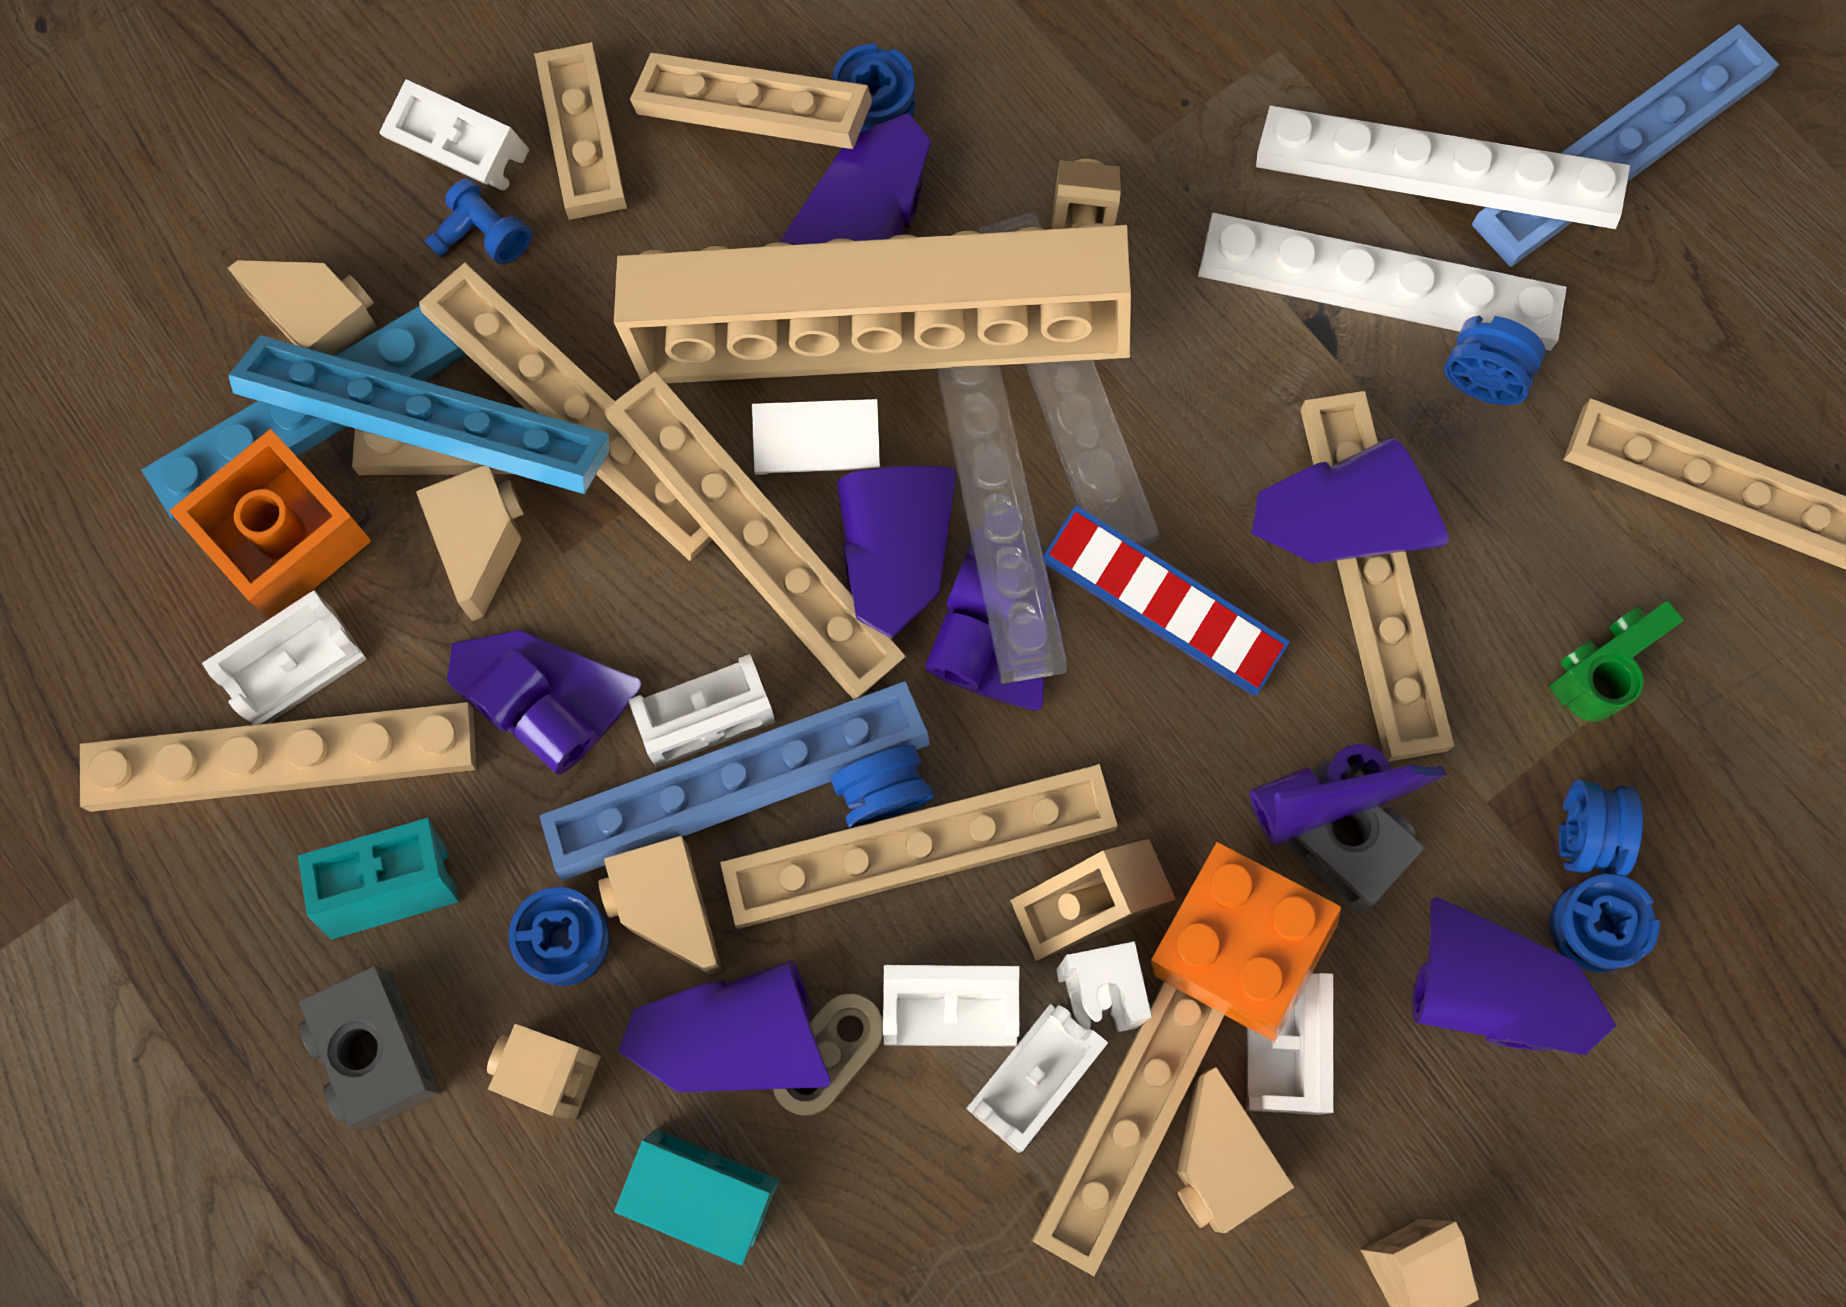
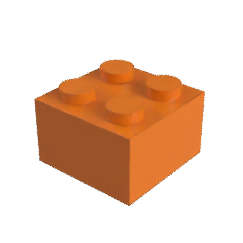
[169,428,371,619]
[1151,842,1341,1042]

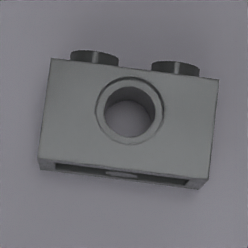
[1281,757,1425,914]
[298,966,442,1130]

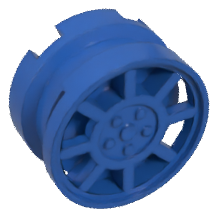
[832,43,915,133]
[1444,315,1546,405]
[830,745,934,829]
[1559,780,1643,877]
[1549,874,1660,973]
[509,887,611,986]

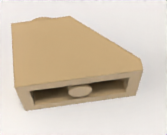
[1051,159,1121,229]
[228,260,379,356]
[416,465,524,621]
[598,836,723,975]
[1010,839,1176,961]
[487,1024,601,1120]
[1177,1067,1294,1233]
[1360,1219,1479,1307]

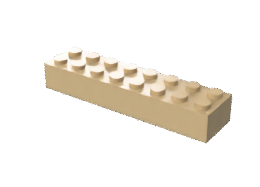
[614,223,1131,383]

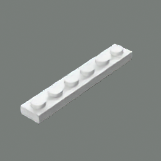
[1256,106,1630,229]
[1198,213,1567,351]

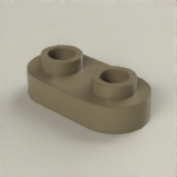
[773,994,883,1116]

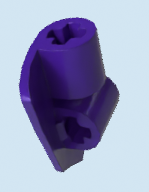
[780,113,931,245]
[1251,437,1449,564]
[837,466,956,639]
[925,525,1048,711]
[447,630,641,775]
[1249,744,1447,845]
[1412,897,1617,1055]
[618,960,832,1093]

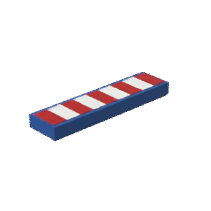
[1040,505,1290,696]

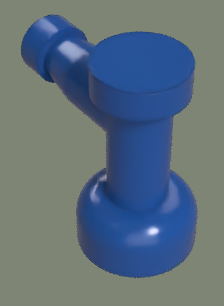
[424,178,532,265]

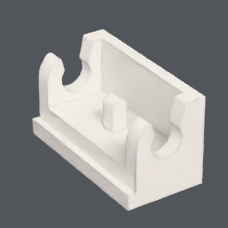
[379,79,530,190]
[752,399,880,475]
[202,590,367,725]
[628,654,776,768]
[1056,941,1152,1032]
[883,965,1019,1047]
[1246,973,1333,1115]
[966,1004,1108,1153]

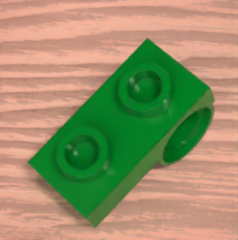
[1548,600,1684,722]

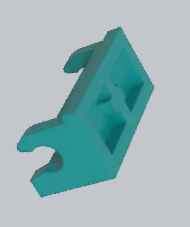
[298,818,459,940]
[614,1128,780,1266]

